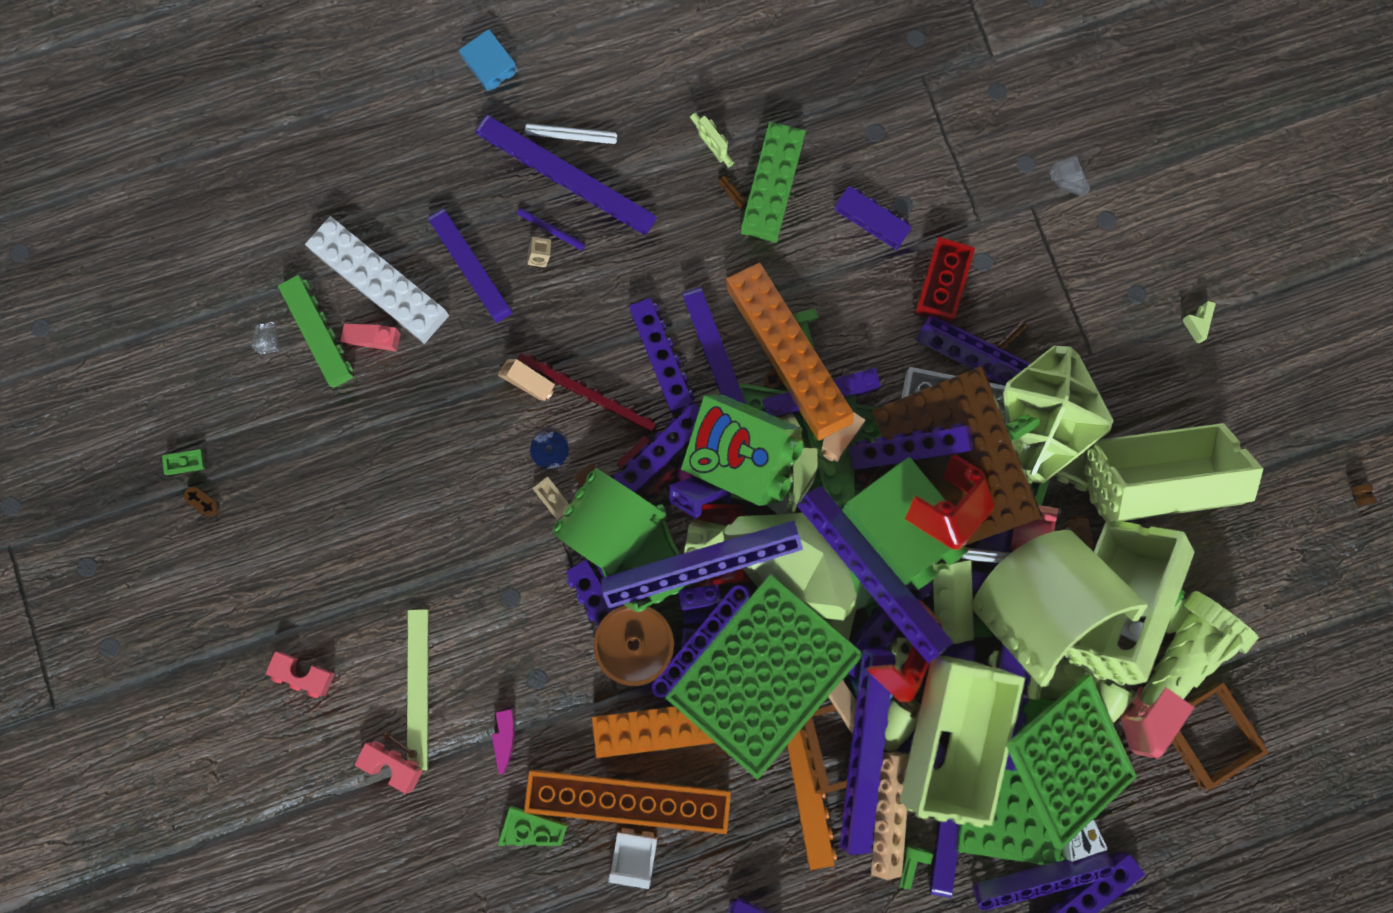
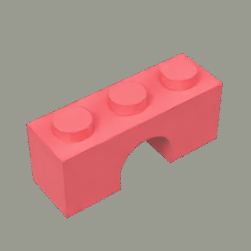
[266,652,335,698]
[355,741,423,794]

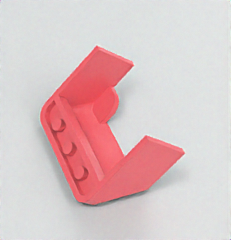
[1121,686,1195,758]

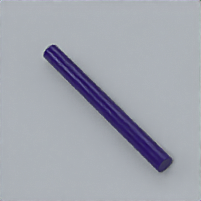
[517,208,586,251]

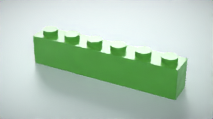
[278,275,354,388]

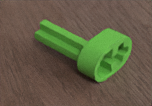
[793,309,819,349]
[899,845,934,890]

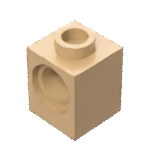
[527,237,551,267]

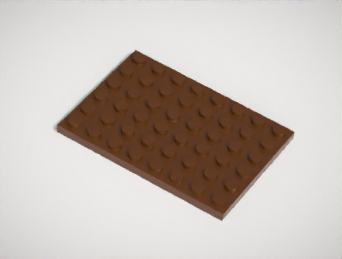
[872,366,1043,545]

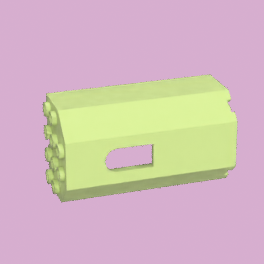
[1084,423,1263,523]
[1064,521,1195,685]
[899,655,1025,827]

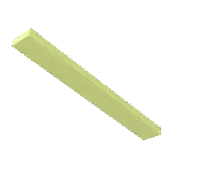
[407,610,429,770]

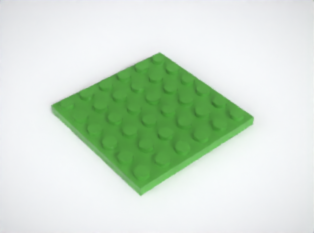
[1006,675,1137,850]

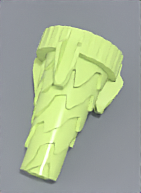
[1140,591,1259,706]

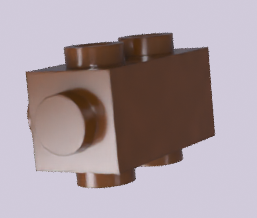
[1066,515,1095,552]

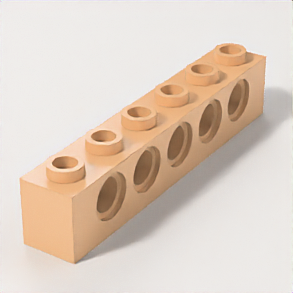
[871,751,910,880]

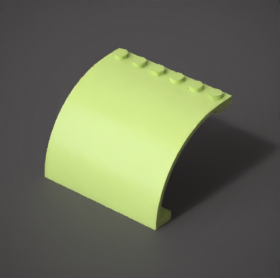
[972,530,1148,686]

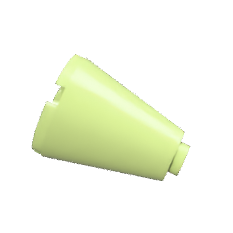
[1097,678,1138,724]
[883,698,921,751]

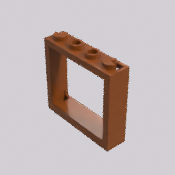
[1172,683,1269,791]
[800,698,857,794]

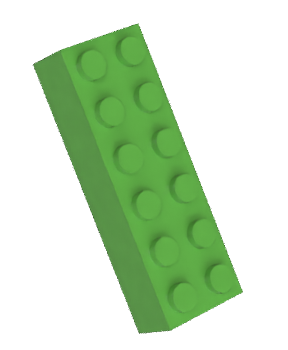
[741,122,806,243]

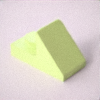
[1183,301,1216,343]

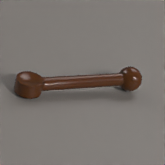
[383,731,417,758]

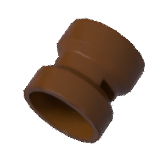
[1351,483,1377,507]

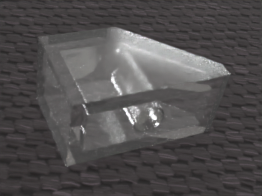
[1050,156,1090,197]

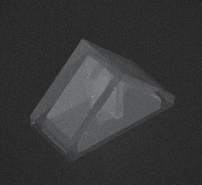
[251,322,280,354]

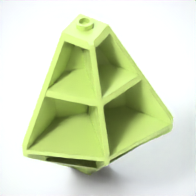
[1003,346,1114,484]
[723,513,857,620]

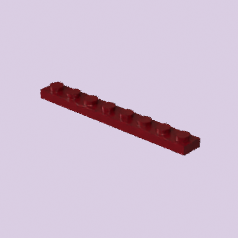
[517,353,657,434]

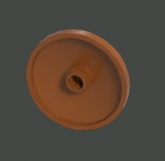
[594,606,674,686]

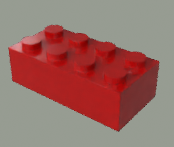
[914,237,975,324]

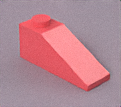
[340,324,401,351]

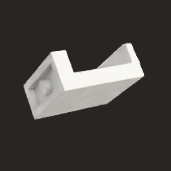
[609,828,658,889]

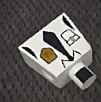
[1062,820,1107,861]

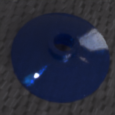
[530,431,569,469]

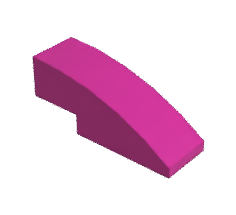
[492,709,516,775]

